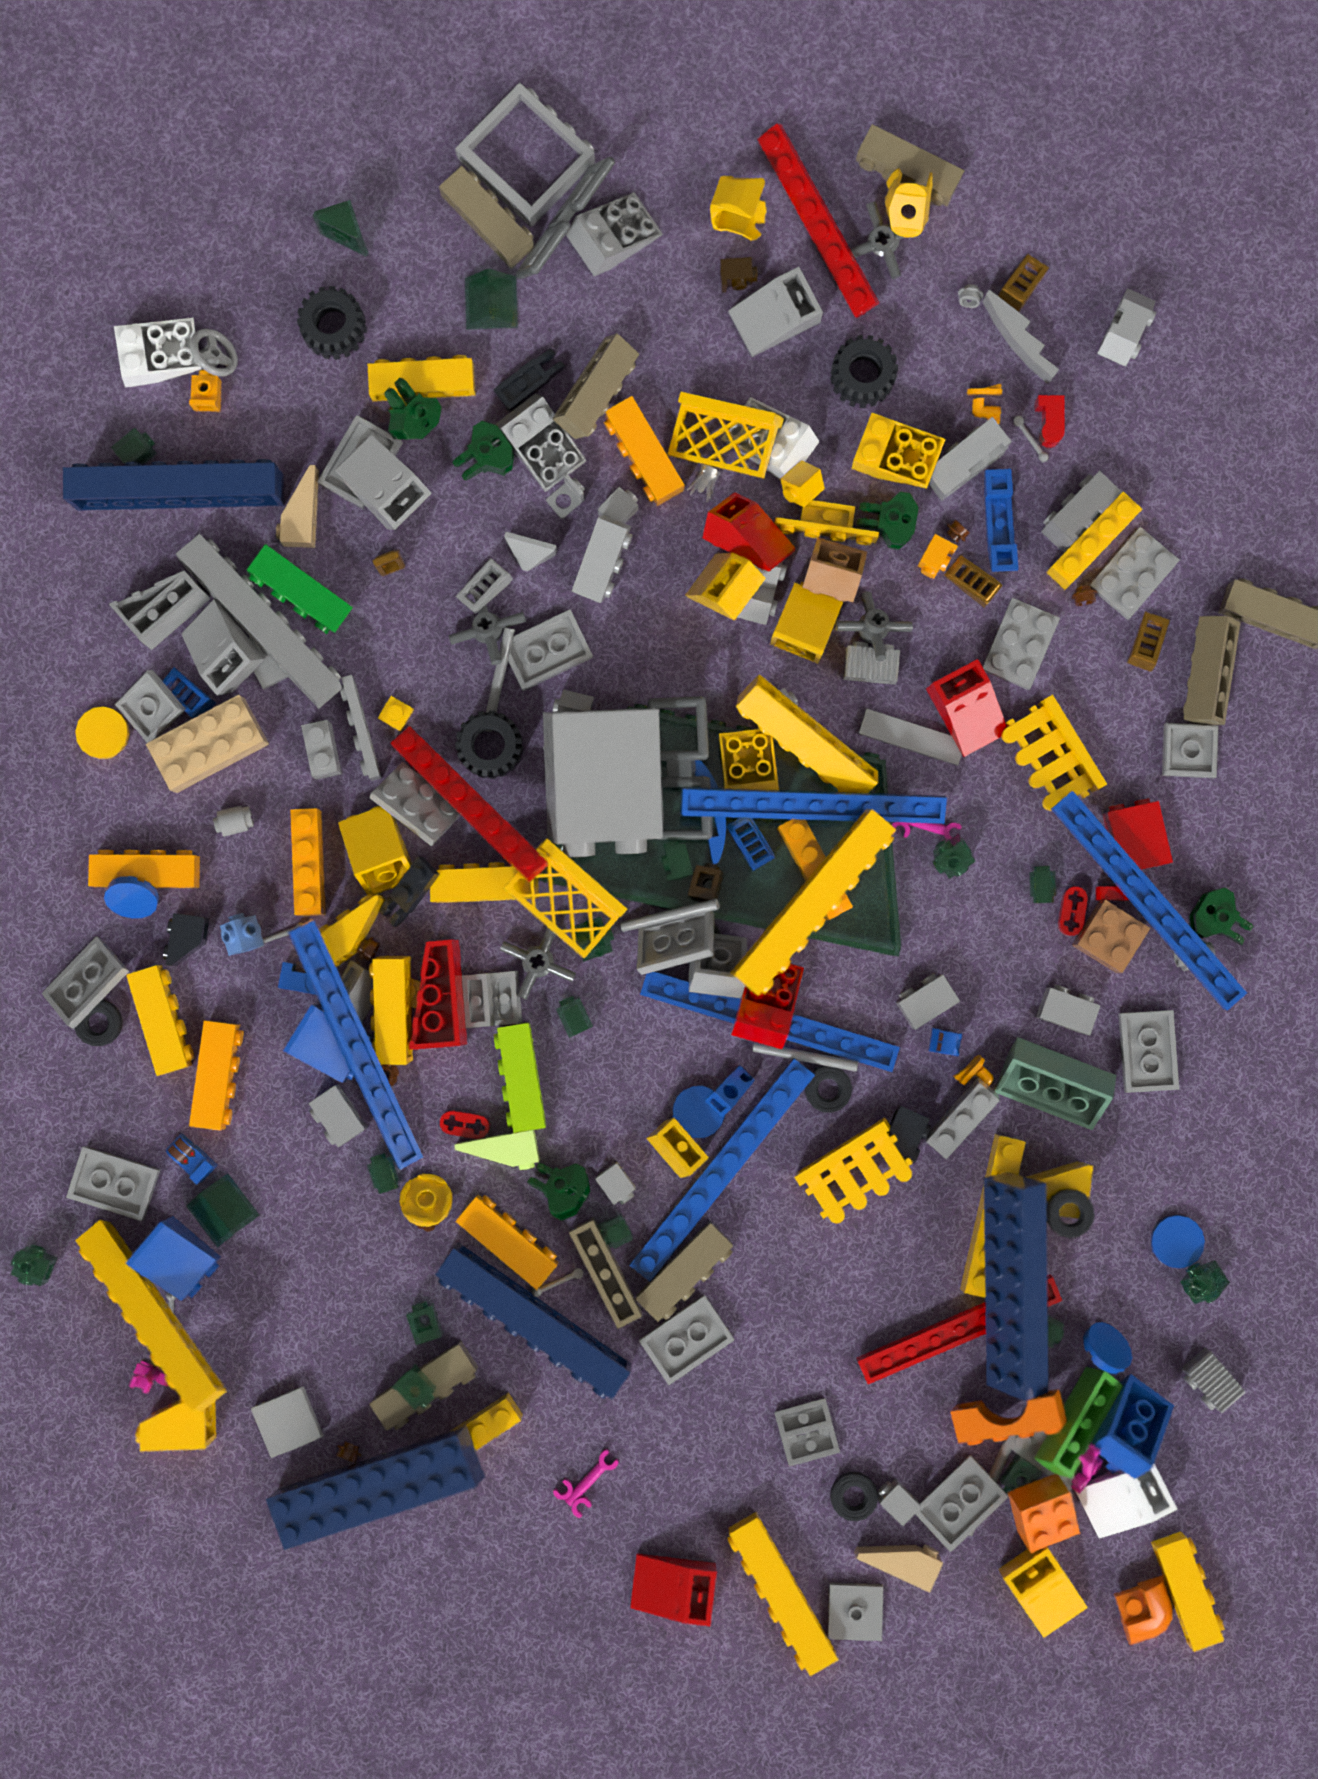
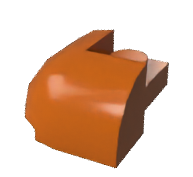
[1114,1575,1173,1645]

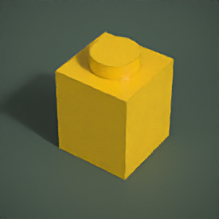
[780,460,825,507]

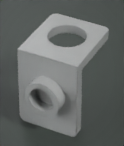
[546,473,585,519]

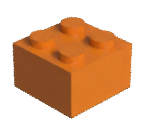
[1008,1474,1080,1553]

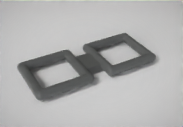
[516,157,615,280]
[648,696,713,840]

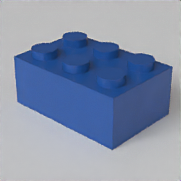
[1091,1374,1174,1479]

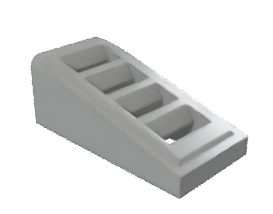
[456,558,513,614]

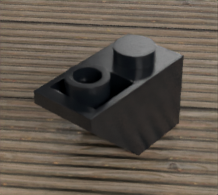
[163,913,210,966]
[888,1105,931,1164]

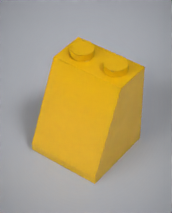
[770,582,843,664]
[338,806,412,896]
[1027,1161,1093,1219]
[136,1400,216,1451]

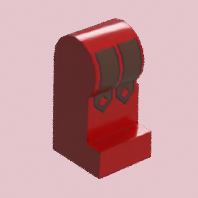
[1035,395,1065,448]

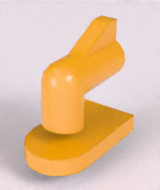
[967,383,1002,424]
[953,1055,994,1086]

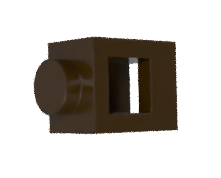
[720,257,758,293]
[688,863,724,902]

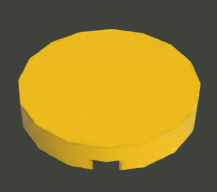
[75,707,129,759]
[399,1174,453,1227]

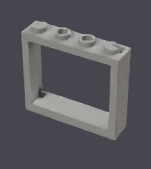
[455,83,595,228]

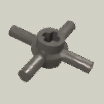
[850,201,905,280]
[835,591,913,662]
[448,592,526,665]
[500,927,576,1000]

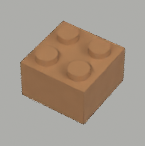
[803,537,867,602]
[1072,900,1150,973]

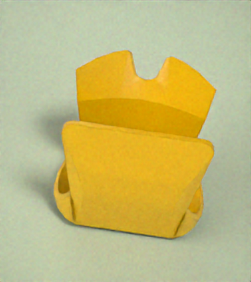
[885,168,933,237]
[710,176,766,241]

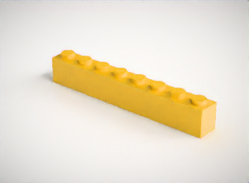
[730,809,896,995]
[75,1220,227,1412]

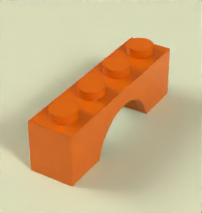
[951,1389,1067,1445]

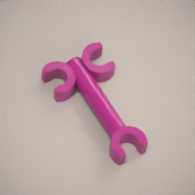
[891,822,962,843]
[129,1360,169,1393]
[1071,1444,1103,1494]
[553,1449,619,1518]

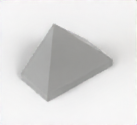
[504,532,557,571]

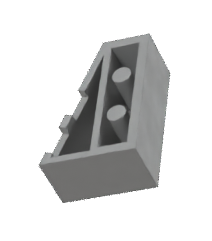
[1041,471,1122,553]
[109,571,210,650]

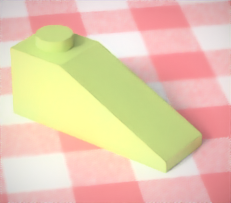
[455,1130,540,1170]

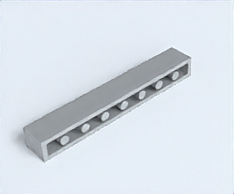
[176,534,342,709]

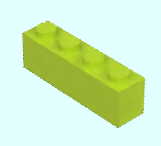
[493,1023,546,1133]

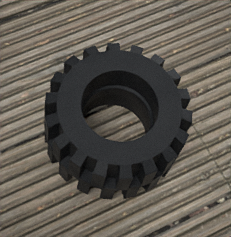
[297,286,367,360]
[830,335,898,408]
[455,710,523,779]

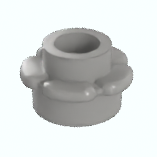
[958,284,983,308]

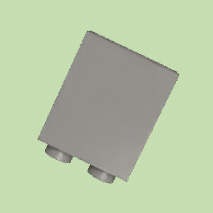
[543,708,663,857]

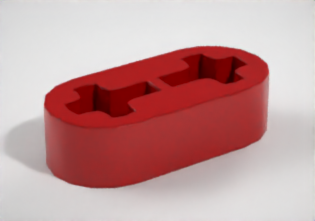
[1095,886,1130,901]
[1058,887,1088,936]
[440,1110,490,1139]

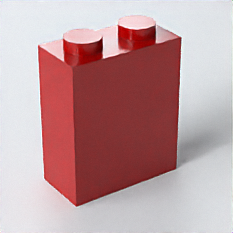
[1102,798,1173,870]

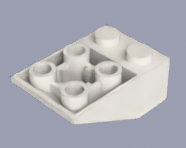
[114,318,201,387]
[721,397,819,478]
[1075,1464,1177,1538]

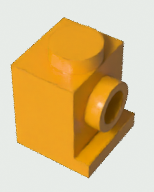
[189,370,222,412]
[918,534,958,579]

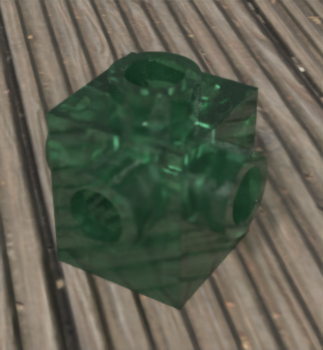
[932,833,976,879]
[575,916,614,962]
[10,1245,58,1286]
[1180,1260,1230,1305]

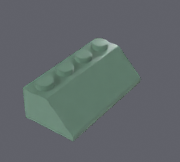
[994,1037,1116,1130]

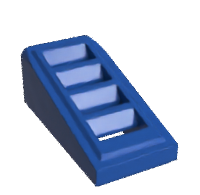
[162,667,216,719]
[726,818,776,871]

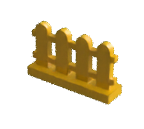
[1001,694,1107,811]
[794,1117,913,1223]

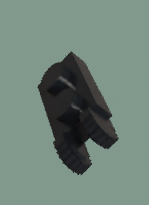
[493,349,565,412]
[380,856,439,927]

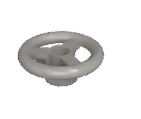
[190,329,238,376]

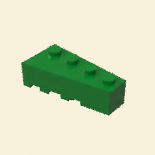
[247,544,353,635]

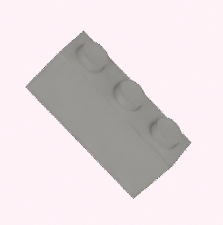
[571,515,633,603]
[926,1077,1000,1159]

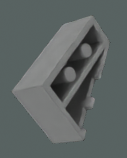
[929,417,1012,501]

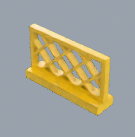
[667,392,784,479]
[503,839,627,958]

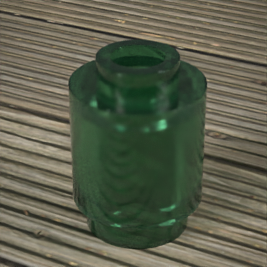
[1029,866,1057,903]
[366,1153,399,1194]

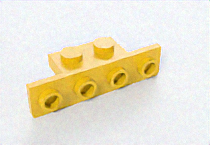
[774,500,879,545]

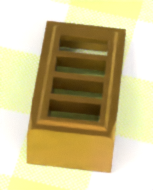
[998,254,1049,312]
[372,549,405,576]
[944,555,1003,608]
[1127,612,1170,672]

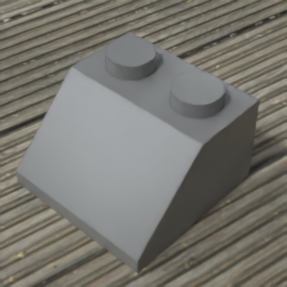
[689,934,747,998]

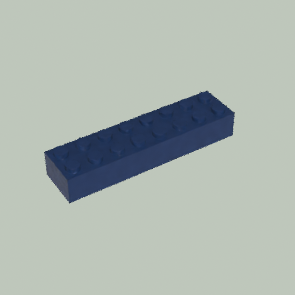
[63,459,284,511]
[984,1172,1048,1401]
[435,1242,632,1400]
[266,1426,485,1550]

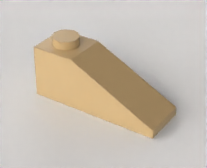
[276,465,319,548]
[854,1545,943,1593]

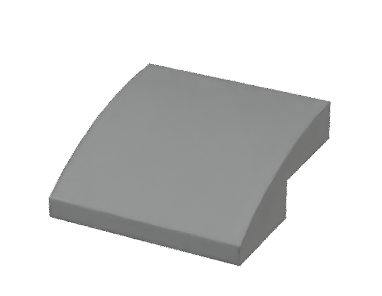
[462,971,522,1028]
[251,1386,324,1458]
[774,1398,840,1467]

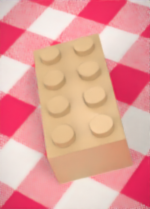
[146,695,269,793]

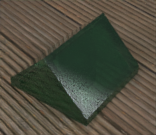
[312,200,369,257]
[465,268,518,330]
[186,1174,260,1248]

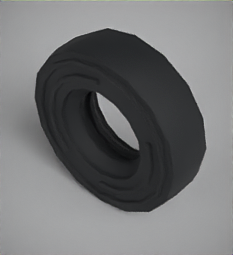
[74,1000,123,1046]
[805,1066,852,1113]
[1046,1189,1095,1238]
[830,1471,878,1522]

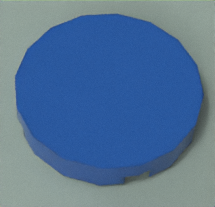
[104,876,159,919]
[673,1086,725,1138]
[1151,1215,1205,1269]
[1083,1322,1133,1374]

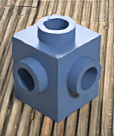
[220,913,264,956]

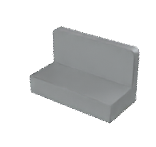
[341,960,373,1023]

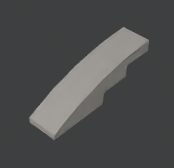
[983,290,1059,384]

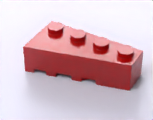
[409,940,467,1050]

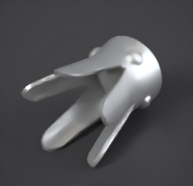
[687,465,720,502]

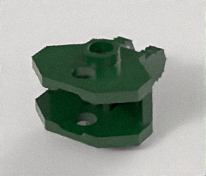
[384,377,442,440]
[452,421,514,481]
[857,492,919,550]
[1188,887,1254,945]
[527,1163,590,1221]

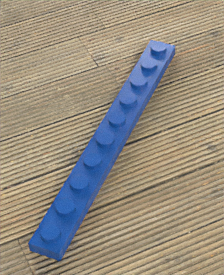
[681,787,947,824]
[1051,791,1247,1010]
[287,920,423,1170]
[640,972,900,1072]
[629,1058,815,1282]

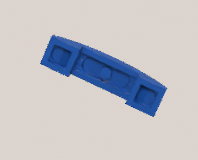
[984,469,1019,572]
[695,760,726,865]

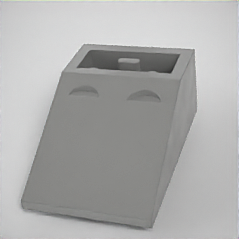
[566,192,663,276]
[728,267,823,357]
[495,394,586,492]
[334,435,432,530]
[181,599,266,696]

